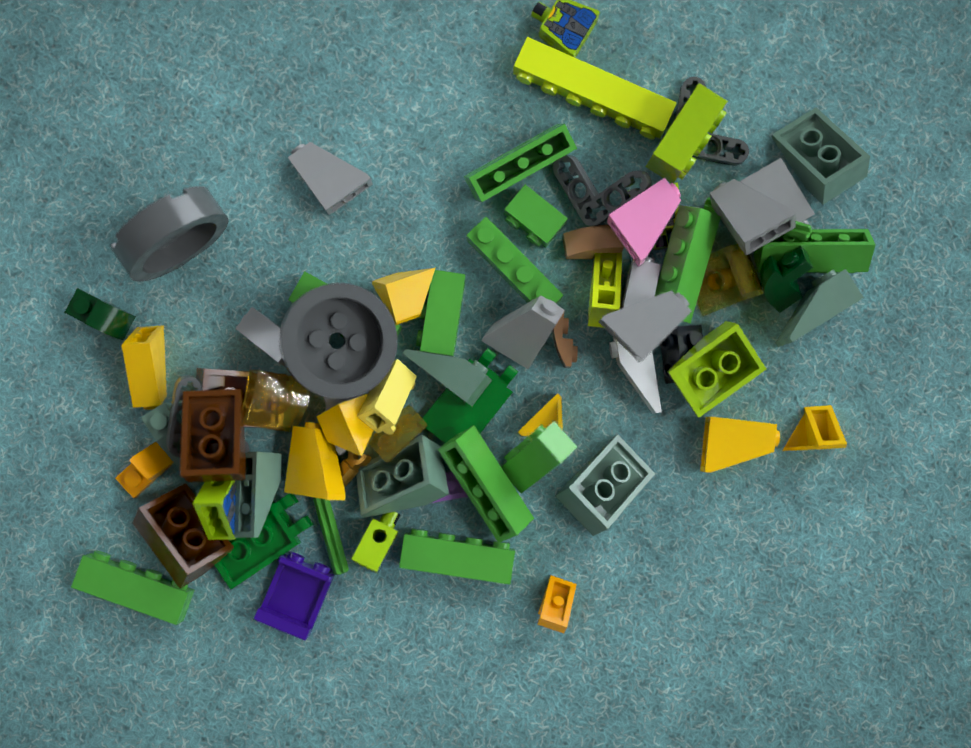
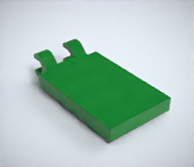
[419,348,518,443]
[215,493,314,590]

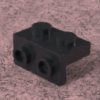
[660,325,703,384]

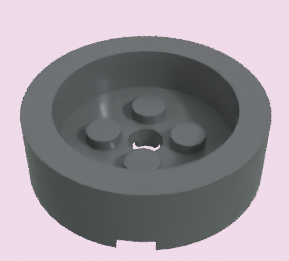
[111,186,229,282]
[279,283,397,399]

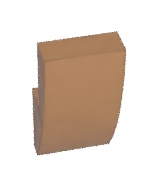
[562,225,624,259]
[552,312,578,368]

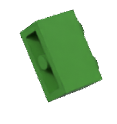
[504,184,568,248]

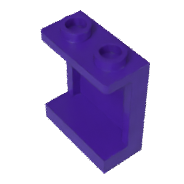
[254,552,335,641]

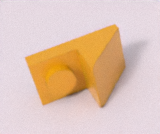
[115,442,174,498]
[537,575,577,634]

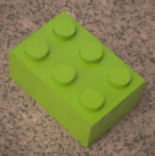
[645,83,728,183]

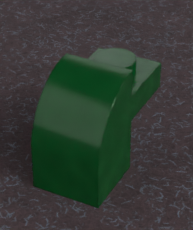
[759,245,813,313]
[64,288,136,340]

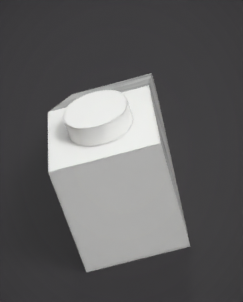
[609,337,662,414]

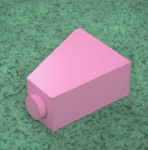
[607,178,681,267]

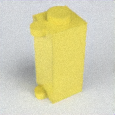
[357,359,417,435]

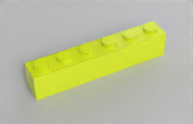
[513,37,677,139]

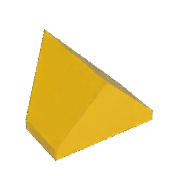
[372,268,435,325]
[517,393,563,436]
[316,394,374,457]
[782,405,847,451]

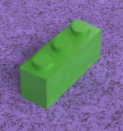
[416,270,466,357]
[501,421,577,493]

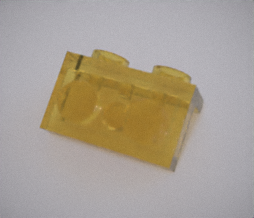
[368,405,427,463]

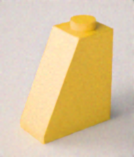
[122,325,167,410]
[700,416,780,473]
[284,422,346,500]

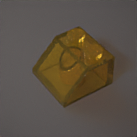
[697,244,764,316]
[243,369,310,432]

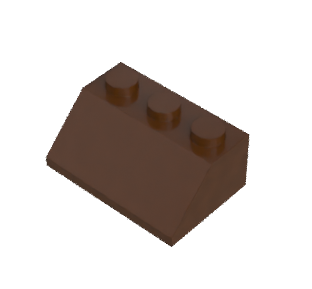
[132,483,234,589]

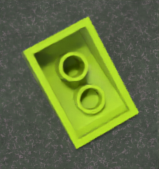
[668,321,767,418]

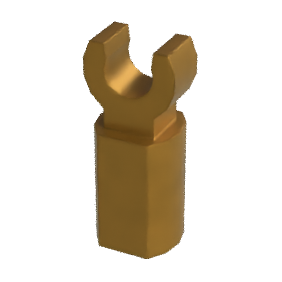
[339,451,371,488]

